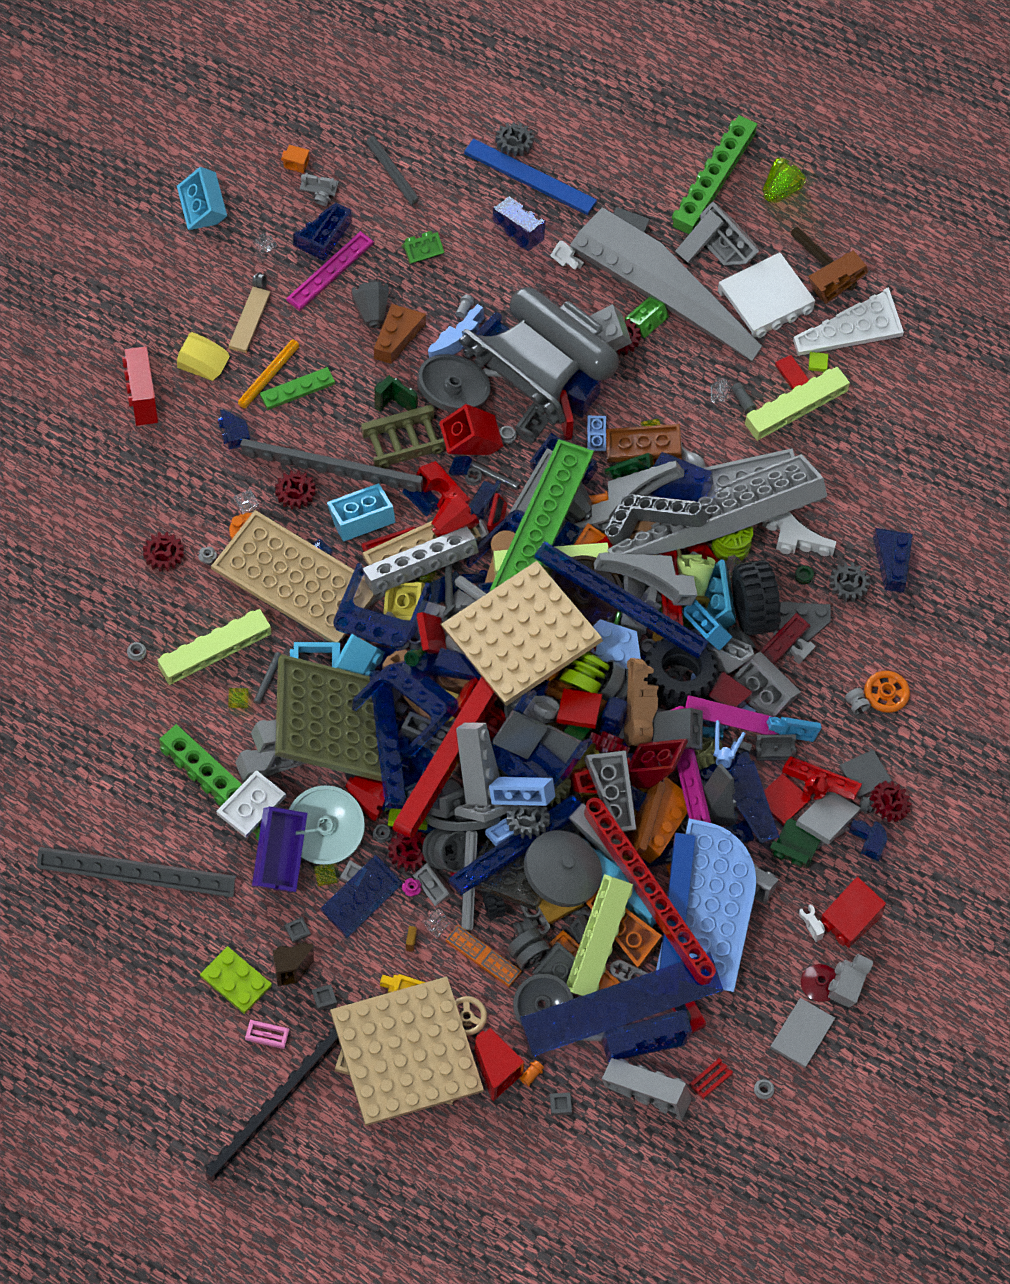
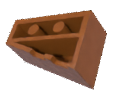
[808,250,868,304]

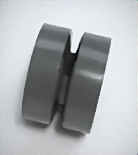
[507,928,551,971]

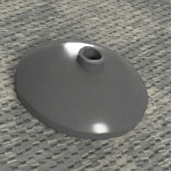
[513,974,574,1035]

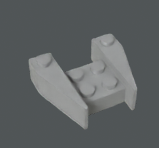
[235,720,306,782]

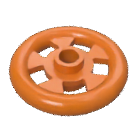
[864,671,910,713]

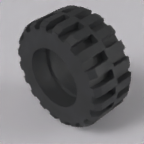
[732,560,781,635]
[644,635,718,709]

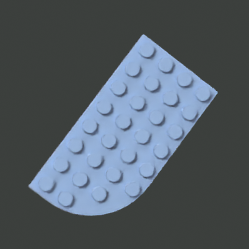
[655,818,756,992]

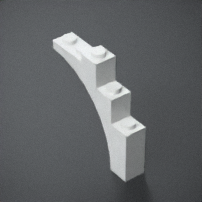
[762,512,836,556]

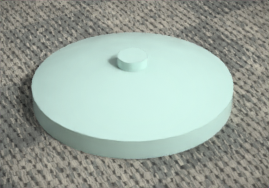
[289,785,365,865]

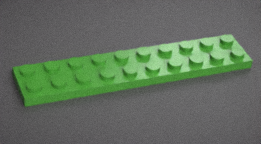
[490,439,594,591]

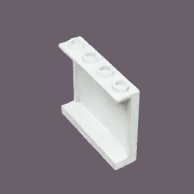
[718,253,815,338]

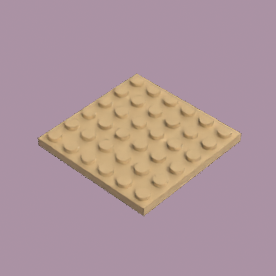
[441,561,603,706]
[330,977,484,1126]

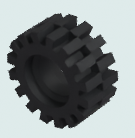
[481,881,506,920]

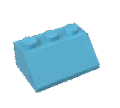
[177,167,227,230]
[327,483,396,542]
[705,559,736,630]
[333,634,385,677]

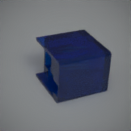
[563,369,601,418]

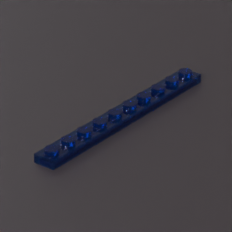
[534,541,709,659]

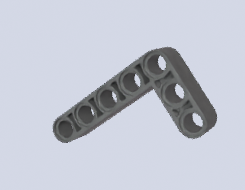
[605,494,708,547]

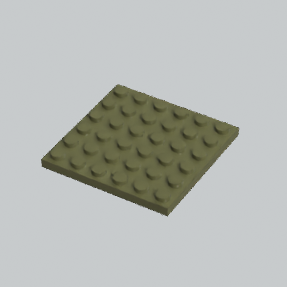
[275,654,390,782]

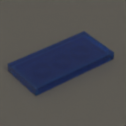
[319,855,403,938]

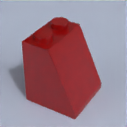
[439,404,503,455]
[820,877,886,948]
[474,1028,524,1101]

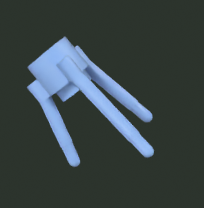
[713,720,745,768]

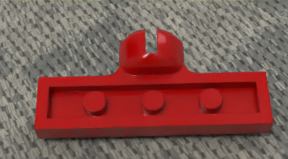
[782,756,862,800]

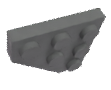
[773,602,831,656]

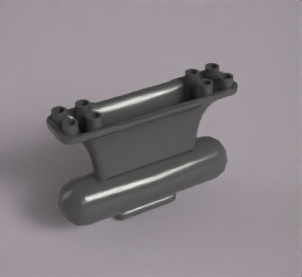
[459,287,619,426]

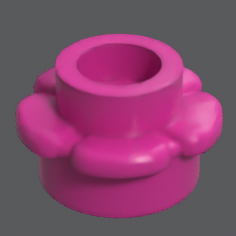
[402,878,421,897]

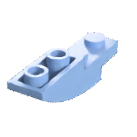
[428,304,485,358]

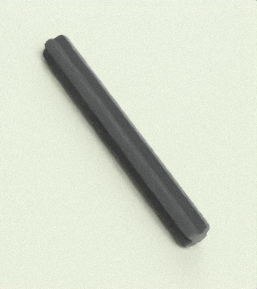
[367,136,418,204]

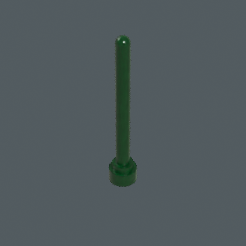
[404,647,428,666]

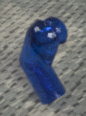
[461,570,488,583]

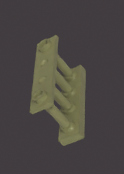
[361,404,446,469]

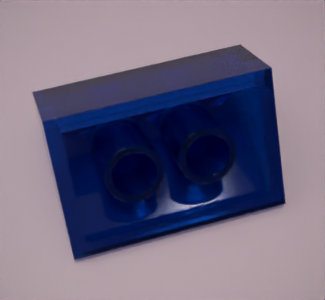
[650,452,713,502]

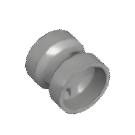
[845,688,871,714]

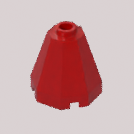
[431,491,480,538]
[345,775,396,822]

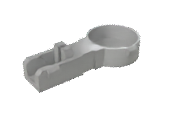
[512,693,559,719]

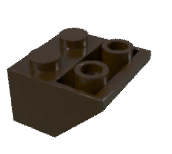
[273,942,314,986]

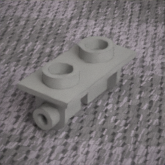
[300,173,339,197]

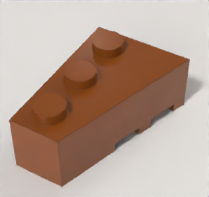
[374,304,426,364]

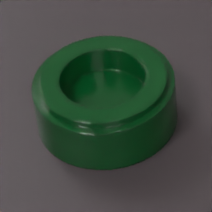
[795,565,814,584]

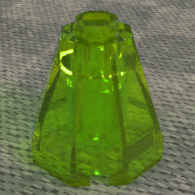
[763,157,806,203]

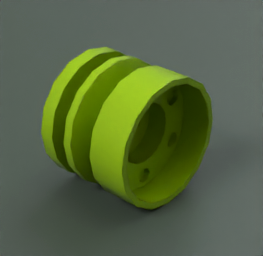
[711,526,753,563]
[559,652,610,694]

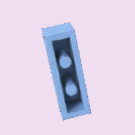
[489,777,555,806]

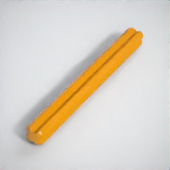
[238,339,299,409]

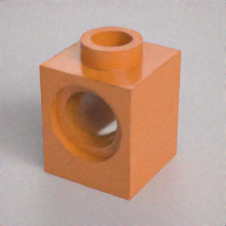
[281,145,310,173]

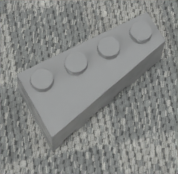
[456,723,500,805]
[602,1058,691,1121]

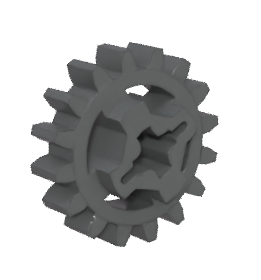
[495,122,534,157]
[829,562,870,602]
[506,805,550,839]

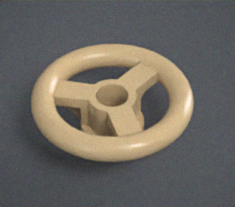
[455,996,487,1036]

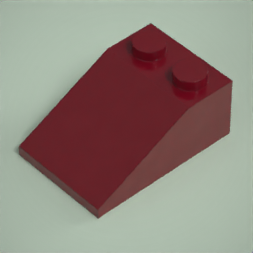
[628,739,688,788]

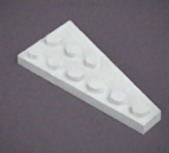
[793,287,904,356]

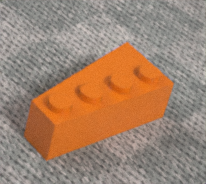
[640,777,688,864]
[586,888,663,969]

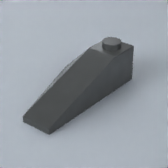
[703,764,738,827]

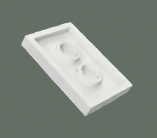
[216,770,286,838]

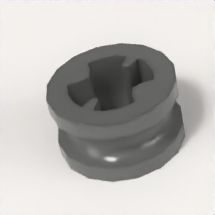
[465,467,482,486]

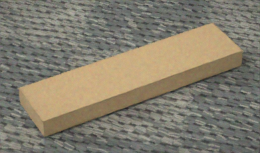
[229,287,270,353]

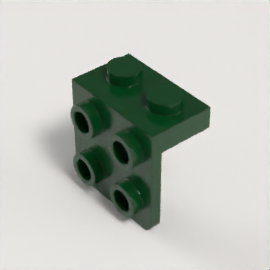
[374,375,418,412]
[605,453,654,480]
[770,819,821,869]

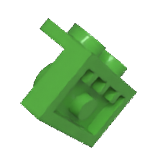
[401,231,445,264]
[625,297,669,338]

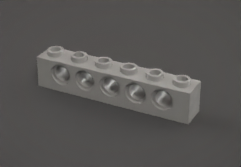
[362,526,478,595]

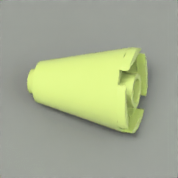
[677,554,715,596]

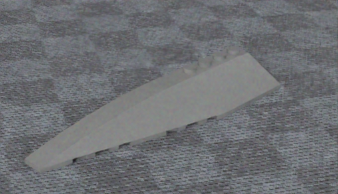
[570,207,762,361]
[607,454,827,555]

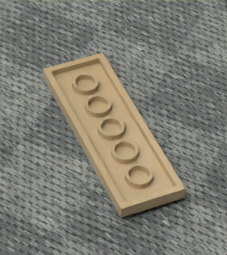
[363,521,481,566]

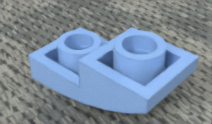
[587,415,606,452]

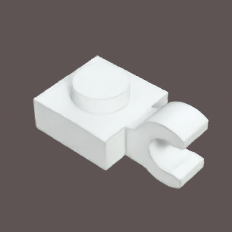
[550,241,584,270]
[799,904,825,942]

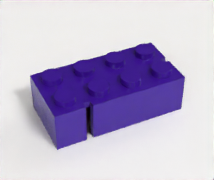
[252,806,308,893]

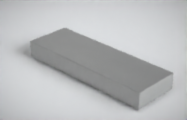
[675,210,724,263]

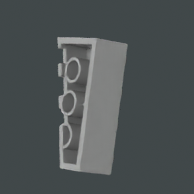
[584,751,636,833]

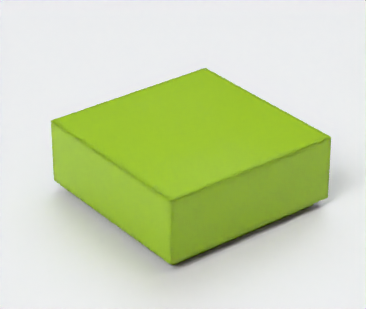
[808,352,828,372]

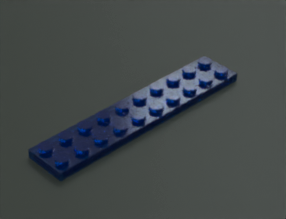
[520,952,723,1056]

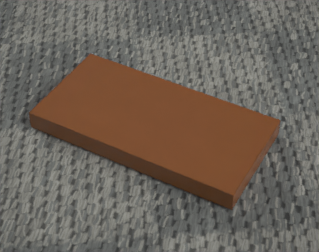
[606,424,682,463]
[623,781,666,861]

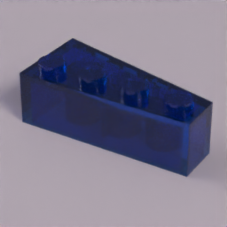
[726,760,779,843]
[601,1009,692,1062]

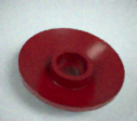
[801,964,837,1002]

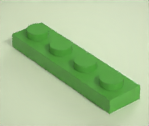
[260,367,335,410]

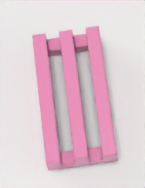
[245,1020,290,1049]

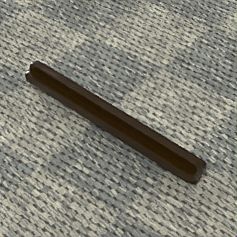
[791,227,858,291]

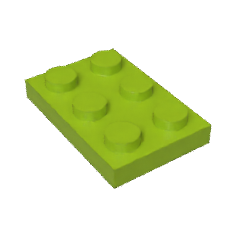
[200,946,272,1014]

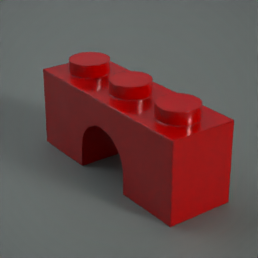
[416,461,470,509]

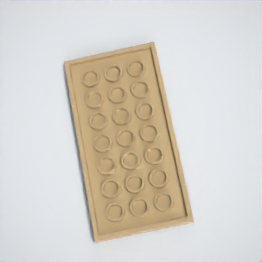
[211,510,377,643]

